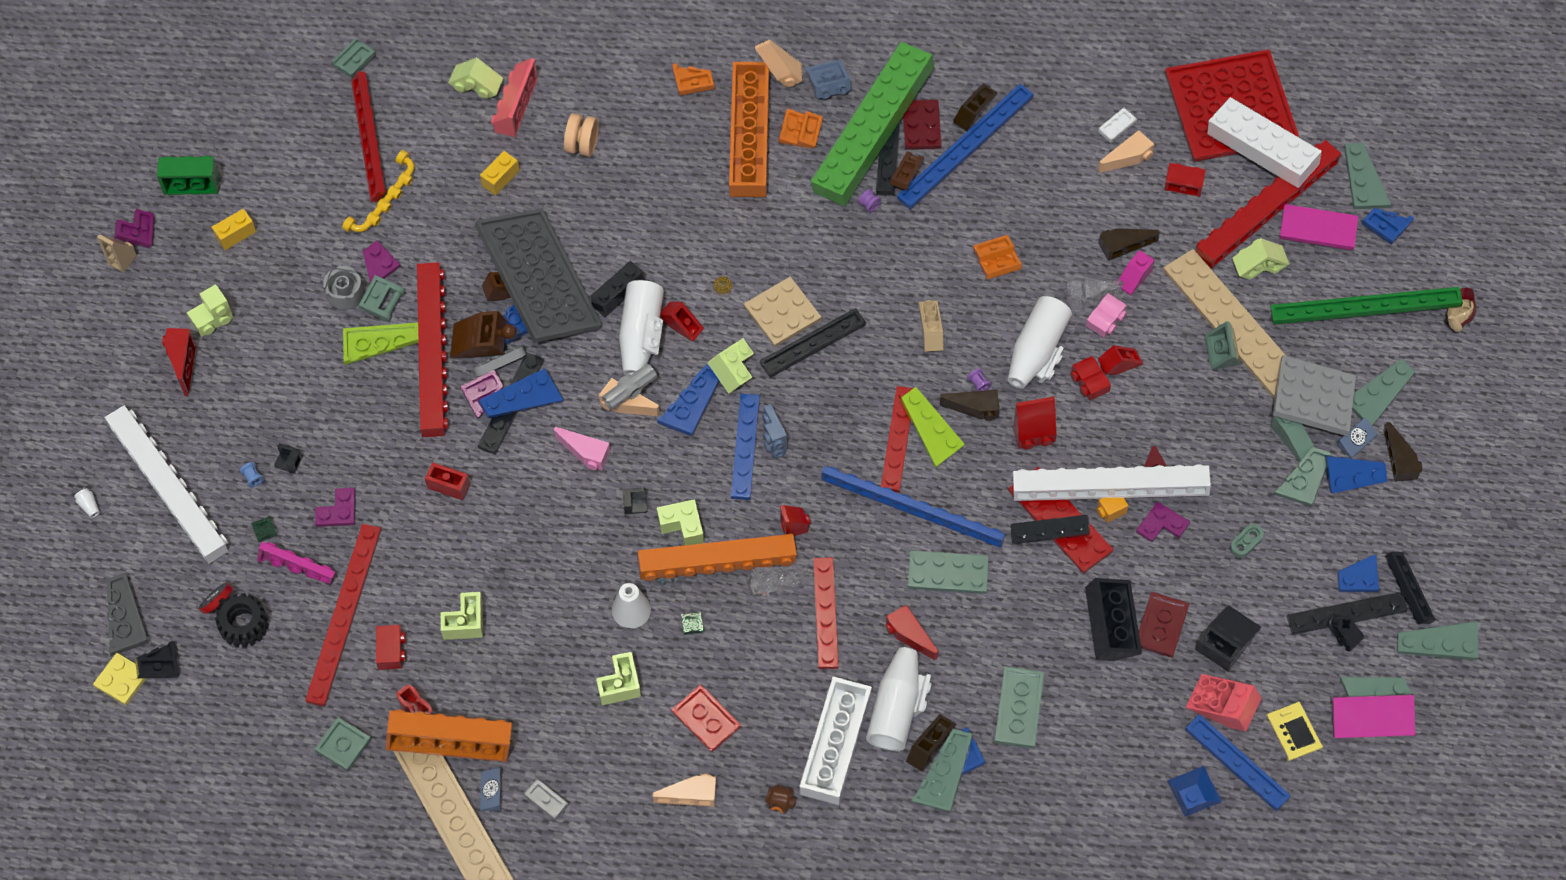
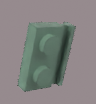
[332,38,376,79]

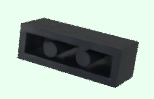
[590,261,645,317]

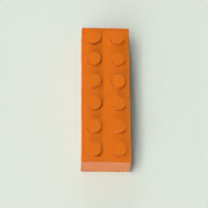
[386,710,512,762]

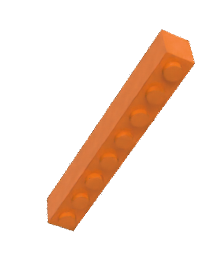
[637,534,797,581]

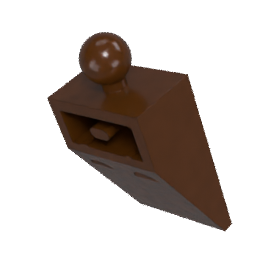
[450,311,516,359]

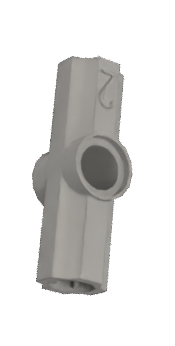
[602,364,657,410]

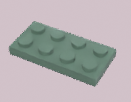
[908,550,988,594]
[995,666,1044,749]

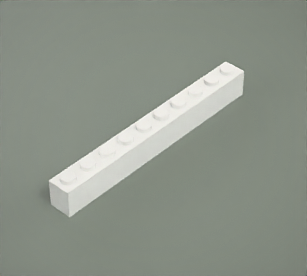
[105,405,228,564]
[1013,464,1211,501]

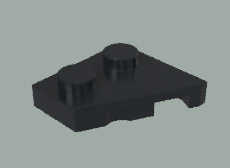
[135,641,179,679]

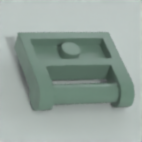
[358,275,405,322]

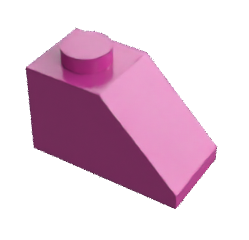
[1116,250,1155,296]

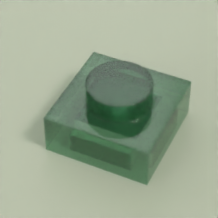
[251,516,277,542]
[682,612,703,635]

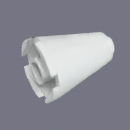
[612,583,651,629]

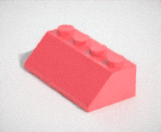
[491,58,538,137]

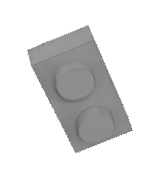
[524,779,568,821]

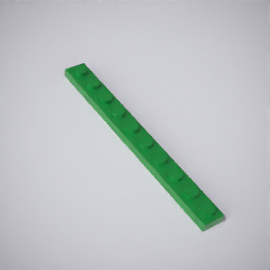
[1270,287,1463,325]

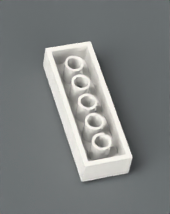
[1207,97,1322,188]
[800,677,872,805]

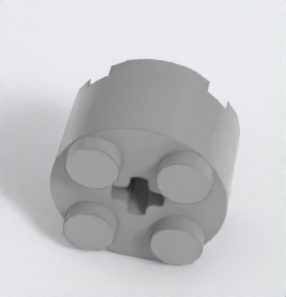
[323,266,364,309]

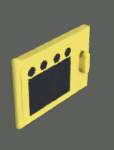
[1267,702,1323,761]

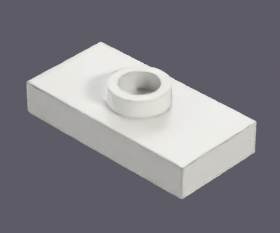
[1098,108,1137,143]

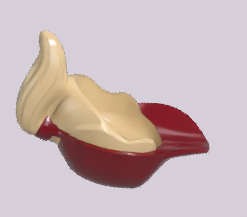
[1447,288,1477,332]

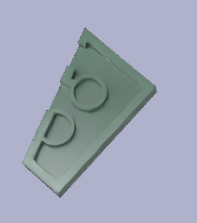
[1340,677,1411,697]

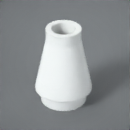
[75,488,100,518]

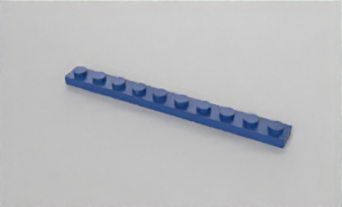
[897,84,1034,210]
[821,466,1005,548]

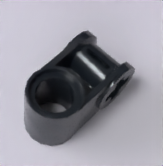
[1328,614,1364,652]

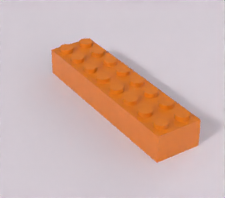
[729,62,769,197]

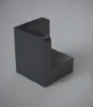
[274,443,303,474]
[622,488,648,515]

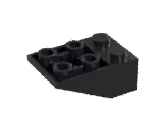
[1195,605,1261,672]

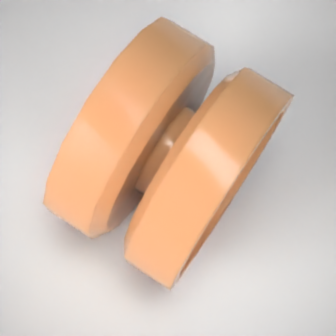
[564,113,599,157]

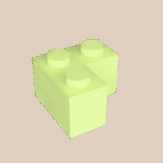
[448,58,503,99]
[1232,238,1289,280]
[187,284,233,337]
[707,338,754,394]
[657,499,704,545]
[441,592,483,640]
[596,652,641,705]

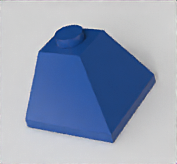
[1167,766,1222,817]

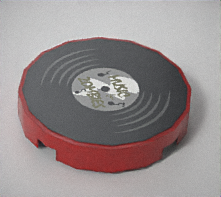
[198,582,233,614]

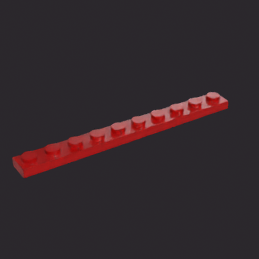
[305,524,381,707]

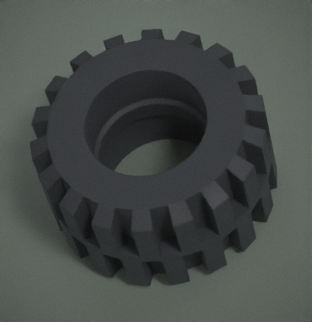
[215,593,269,648]

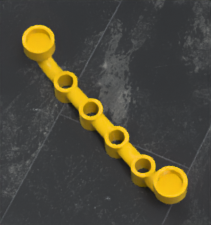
[342,150,414,233]

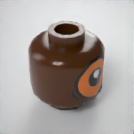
[765,784,797,814]

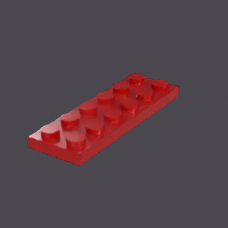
[1008,467,1114,574]

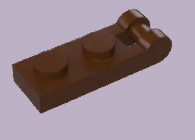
[890,151,924,190]

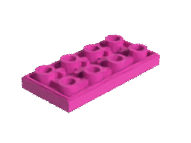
[1279,204,1358,250]
[1332,694,1415,738]

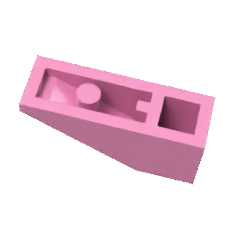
[554,427,610,470]

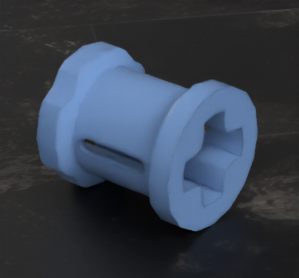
[240,462,264,488]

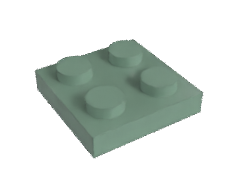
[314,717,371,772]

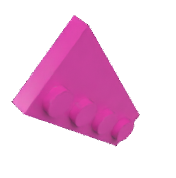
[257,542,335,584]

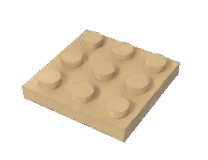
[744,277,822,347]

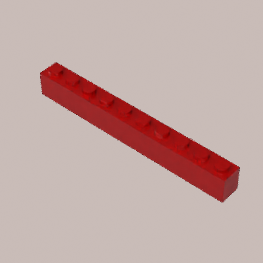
[1196,140,1341,269]
[417,262,449,438]

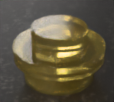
[713,276,732,294]

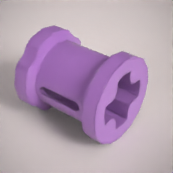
[967,368,992,391]

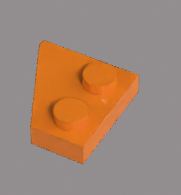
[672,63,714,96]

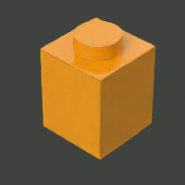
[1096,498,1129,523]

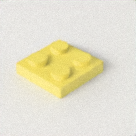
[93,653,147,706]

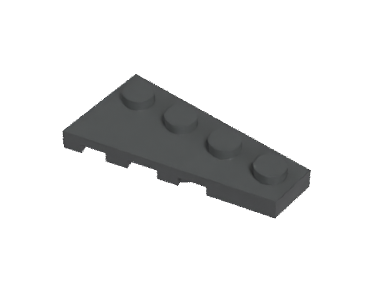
[107,572,149,656]

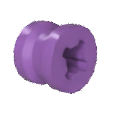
[858,189,882,213]

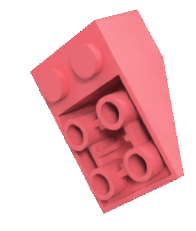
[1186,674,1262,732]

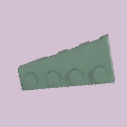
[1344,143,1391,209]
[1352,359,1415,426]
[1397,621,1478,660]
[911,729,973,813]

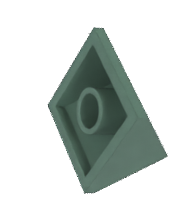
[1205,321,1240,370]

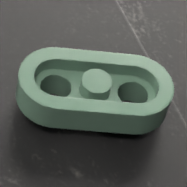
[1230,524,1264,558]

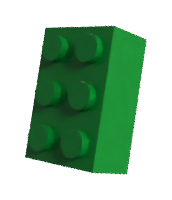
[157,156,220,195]

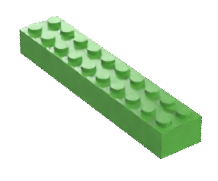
[811,42,934,206]

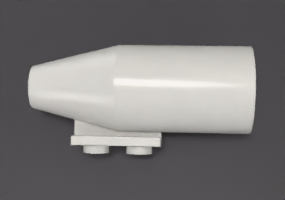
[619,280,664,375]
[1008,296,1072,389]
[866,647,931,751]

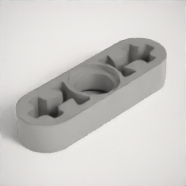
[472,345,526,376]

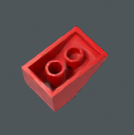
[162,328,196,396]
[1013,396,1057,450]

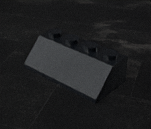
[1085,578,1142,661]

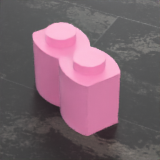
[1086,293,1127,338]

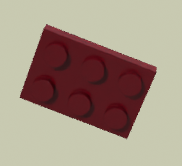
[903,100,942,150]
[1139,592,1190,658]

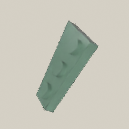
[1275,447,1331,507]

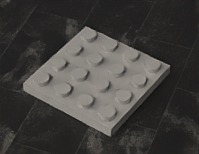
[1273,355,1356,436]

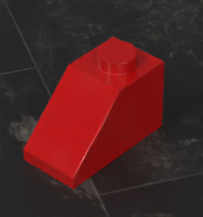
[660,301,704,342]
[1098,345,1143,375]
[780,505,811,536]

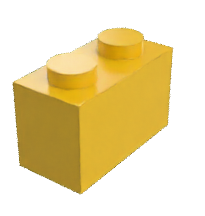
[480,151,520,195]
[212,209,256,250]

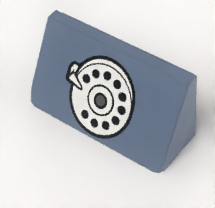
[1337,418,1378,459]
[480,768,501,811]

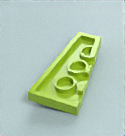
[343,322,418,365]
[901,387,965,468]

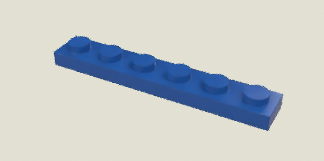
[731,394,760,500]
[1185,714,1291,812]

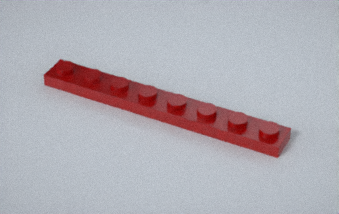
[351,71,386,202]

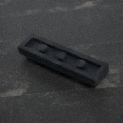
[1010,515,1090,544]
[1386,552,1436,624]

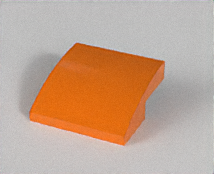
[778,109,823,148]
[973,235,1022,280]

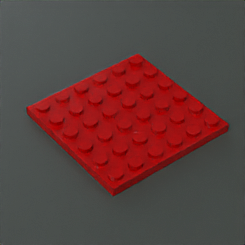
[1165,49,1300,162]

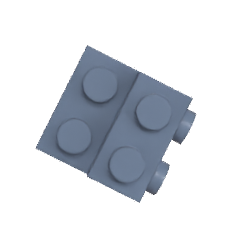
[806,59,851,99]
[762,404,787,458]

